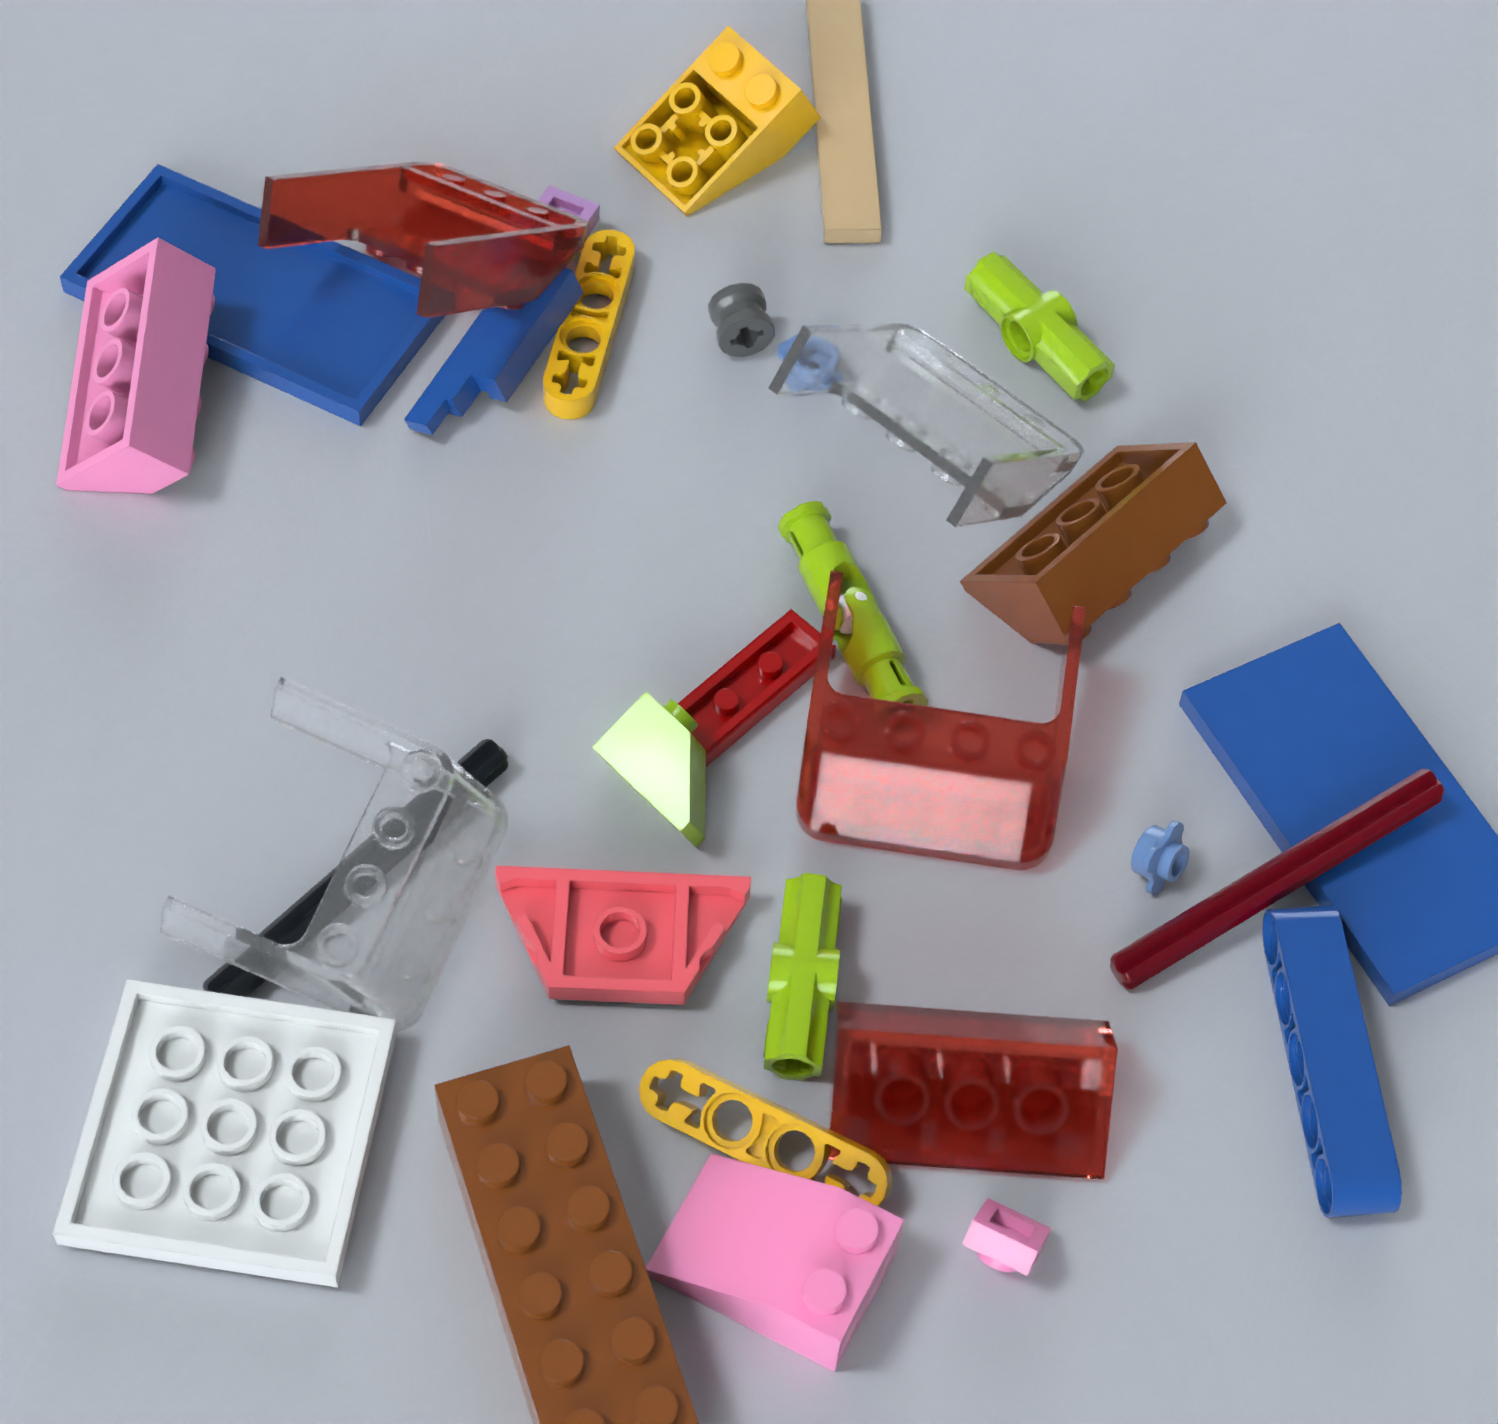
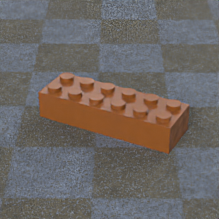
[434,1045,699,1424]

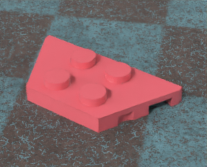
[495,865,751,1005]

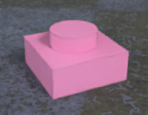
[962,1198,1052,1276]

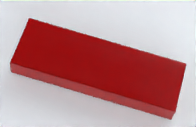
[678,609,836,767]

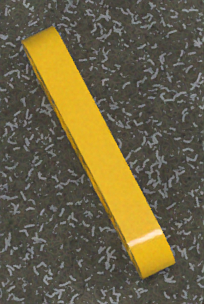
[543,229,635,420]
[639,1058,893,1206]

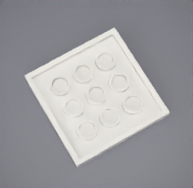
[52,979,398,1288]

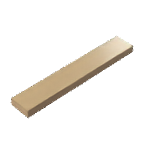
[805,0,882,243]

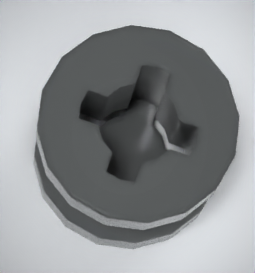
[708,283,775,357]

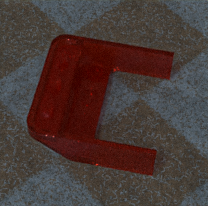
[258,162,588,318]
[796,571,1086,870]

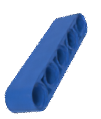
[1262,905,1402,1218]

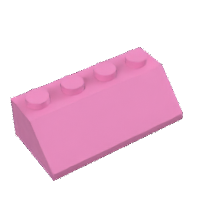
[56,238,216,494]

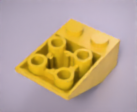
[614,26,821,216]

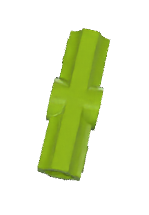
[964,251,1115,402]
[763,873,842,1081]

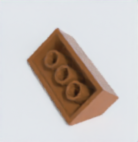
[960,442,1227,646]

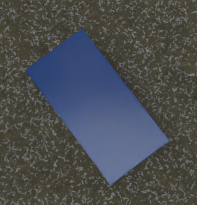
[60,164,452,427]
[1179,622,1498,1006]

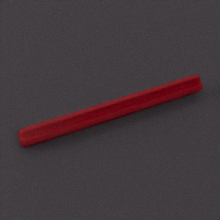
[1109,769,1445,989]

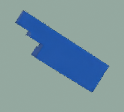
[404,258,584,435]

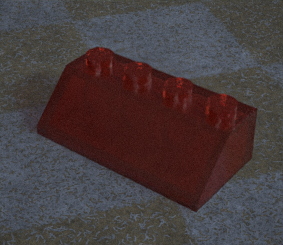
[828,1001,1118,1180]

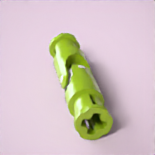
[777,501,929,728]

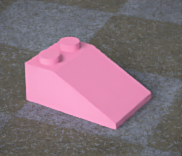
[646,1153,904,1372]

